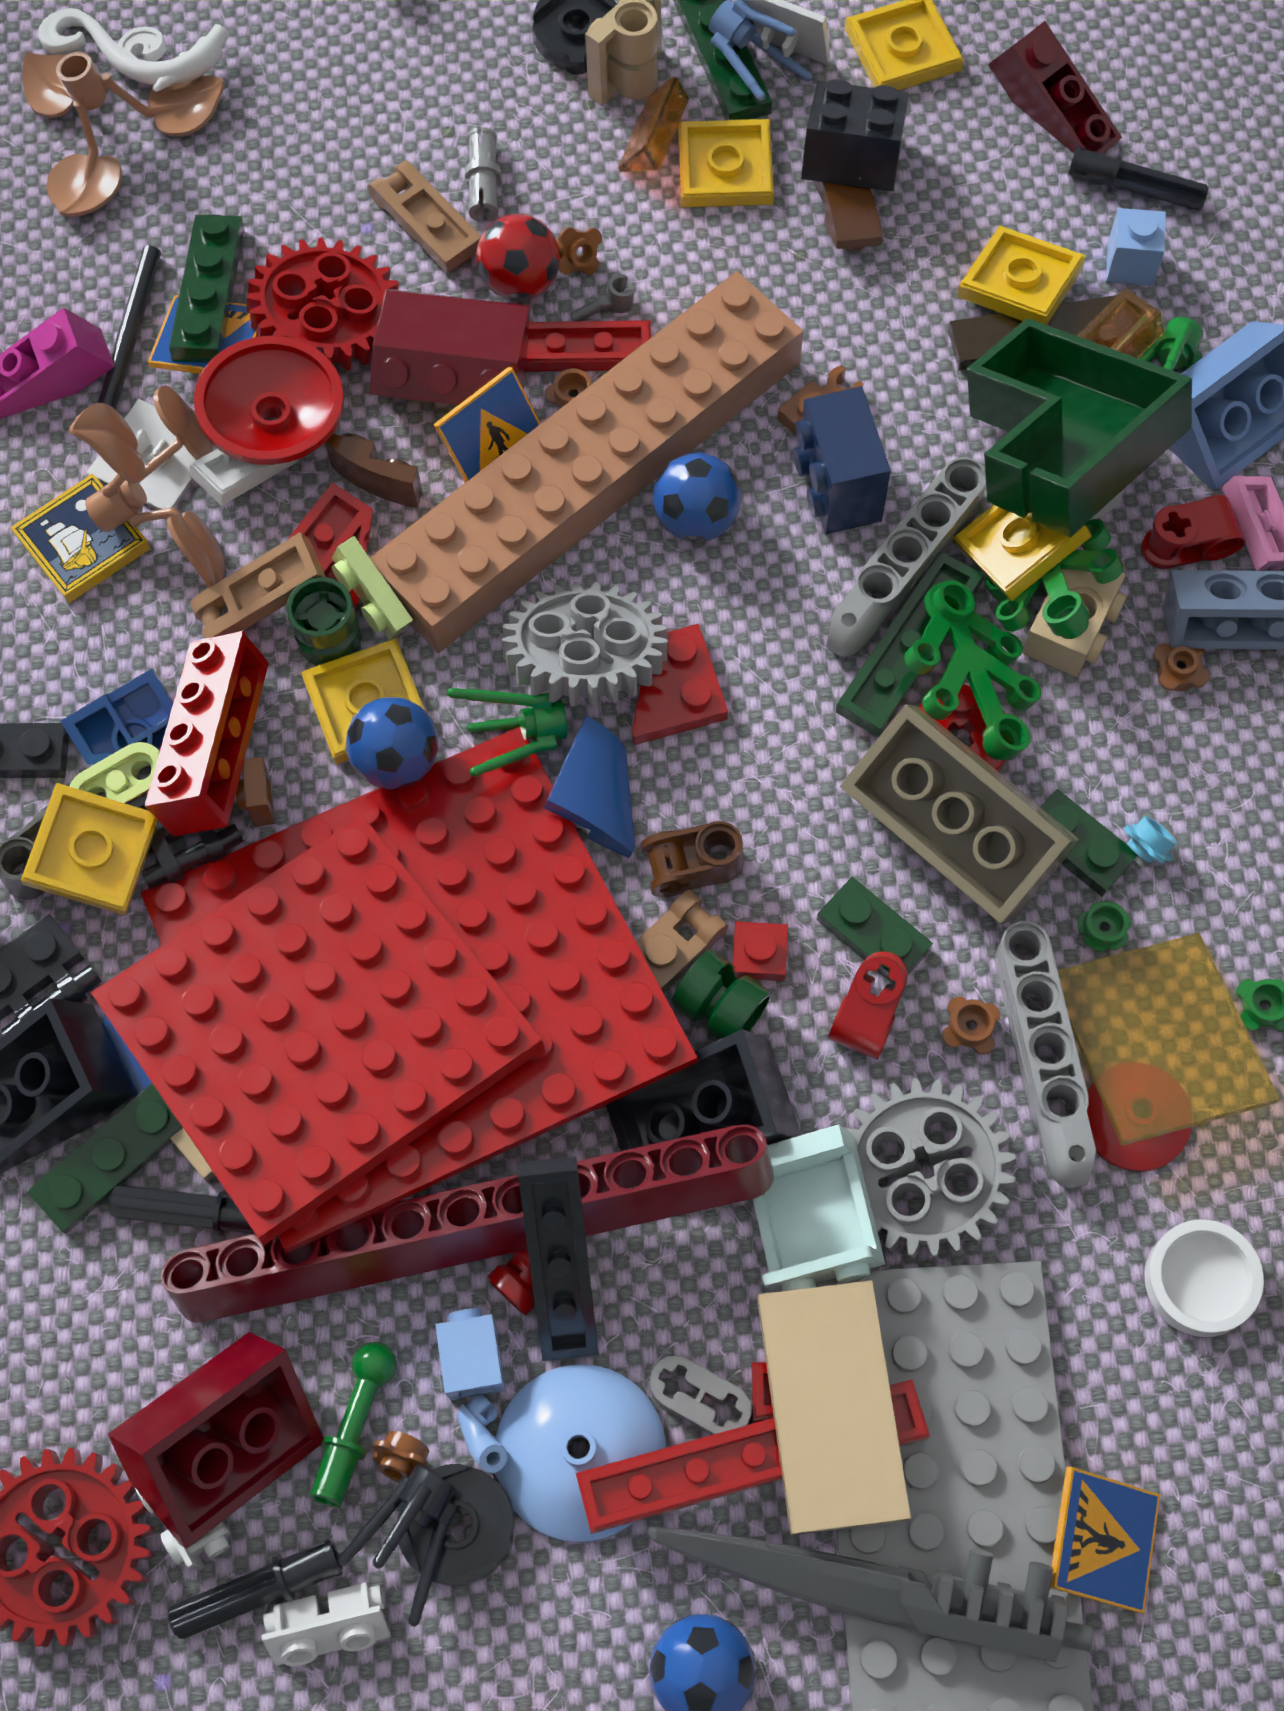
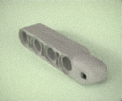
[826,457,986,658]
[995,921,1096,1188]

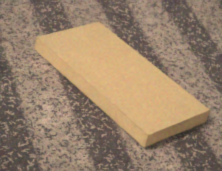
[757,1281,911,1535]

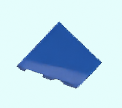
[60,668,174,765]
[544,715,635,858]

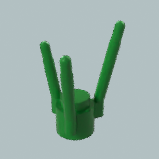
[1139,317,1203,371]
[447,688,567,777]

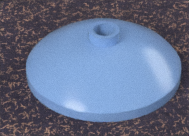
[496,1364,666,1543]

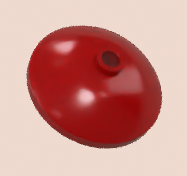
[194,336,344,465]

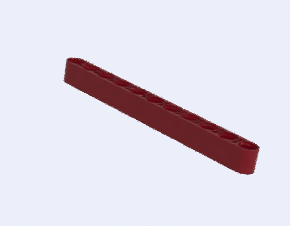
[161,1125,774,1323]

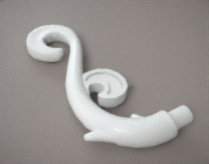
[38,8,229,92]

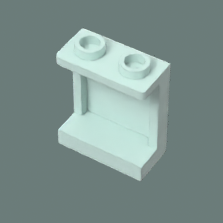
[742,1124,885,1292]

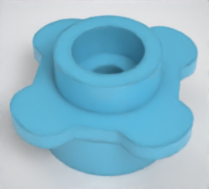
[1124,815,1177,864]

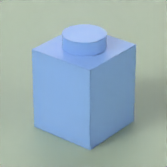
[1106,208,1166,286]
[435,1308,506,1401]

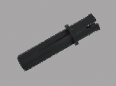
[1068,146,1209,210]
[109,1185,255,1236]
[167,1538,343,1639]

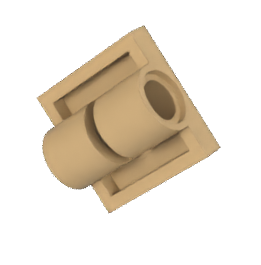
[585,0,662,106]

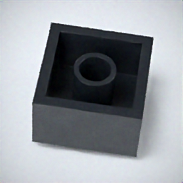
[801,79,909,192]

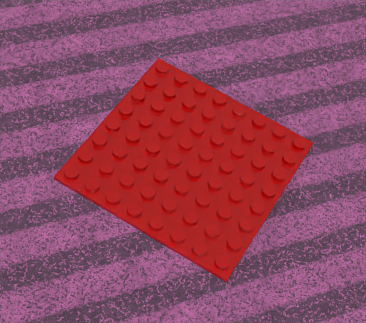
[140,727,698,1254]

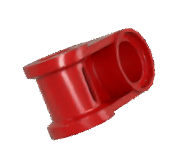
[1140,495,1246,569]
[827,951,908,1060]

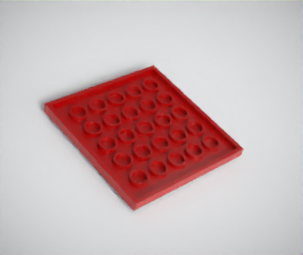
[90,815,545,1246]

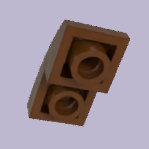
[814,181,883,251]
[325,434,423,508]

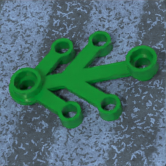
[985,519,1124,639]
[904,580,1041,761]

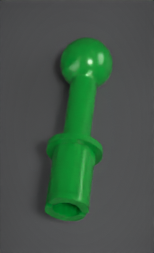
[309,1342,397,1508]

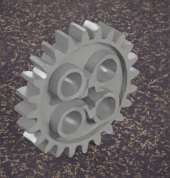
[502,582,668,706]
[843,1078,1016,1260]

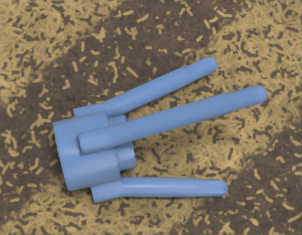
[709,0,812,101]

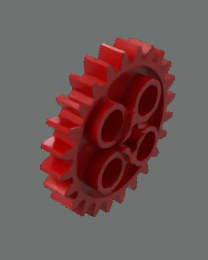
[247,238,399,371]
[0,1448,156,1647]

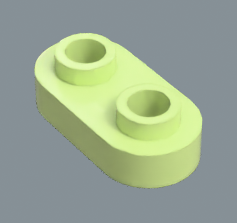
[69,742,159,803]

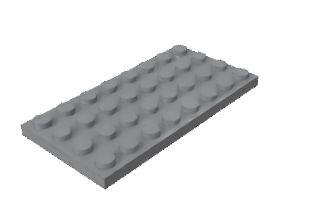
[816,1261,1094,1711]

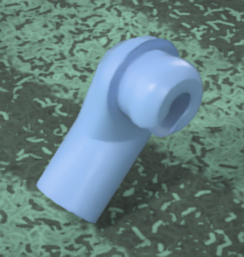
[457,1394,507,1473]

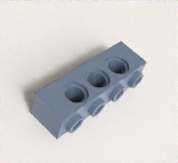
[1163,570,1284,650]

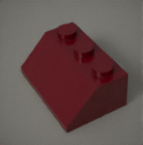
[370,289,531,405]
[107,1332,324,1549]

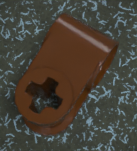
[640,821,744,897]

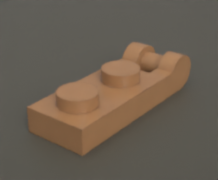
[367,160,481,274]
[190,533,326,639]
[636,890,728,993]

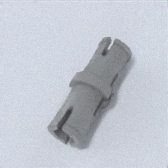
[465,127,501,222]

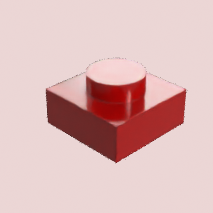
[733,921,788,981]

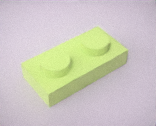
[332,536,413,640]

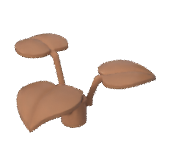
[22,52,224,217]
[68,385,225,588]

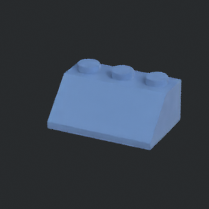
[1169,321,1284,490]

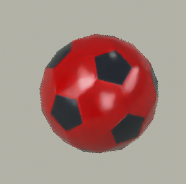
[476,214,560,301]

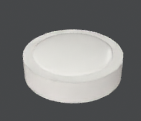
[1144,1219,1264,1337]

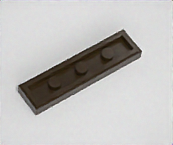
[948,292,1148,371]

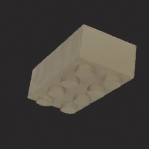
[839,704,1080,924]

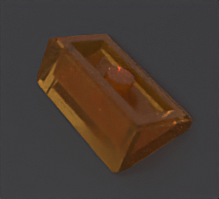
[618,77,689,172]
[1077,288,1164,358]

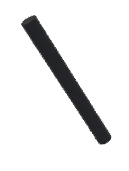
[98,245,161,410]

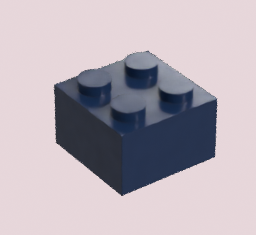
[793,386,891,535]

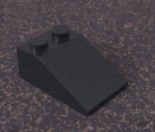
[0,998,135,1173]
[606,1029,802,1188]

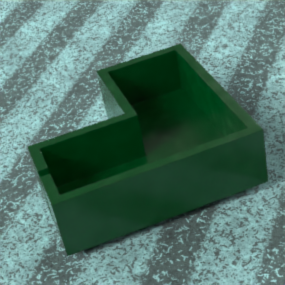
[967,318,1192,537]

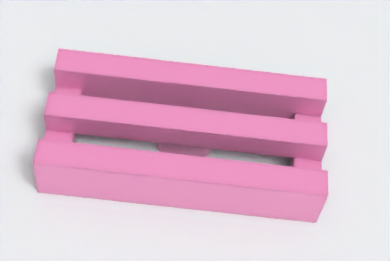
[1222,476,1284,571]

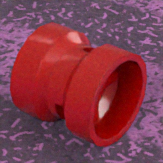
[486,1249,535,1316]

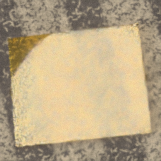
[1057,932,1279,1146]

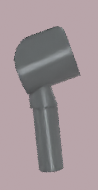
[570,274,635,321]

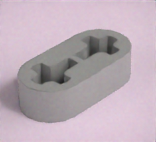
[650,1355,751,1435]

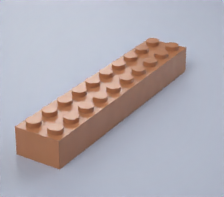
[370,271,803,654]

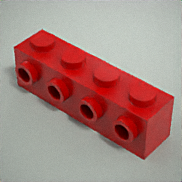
[145,631,269,836]

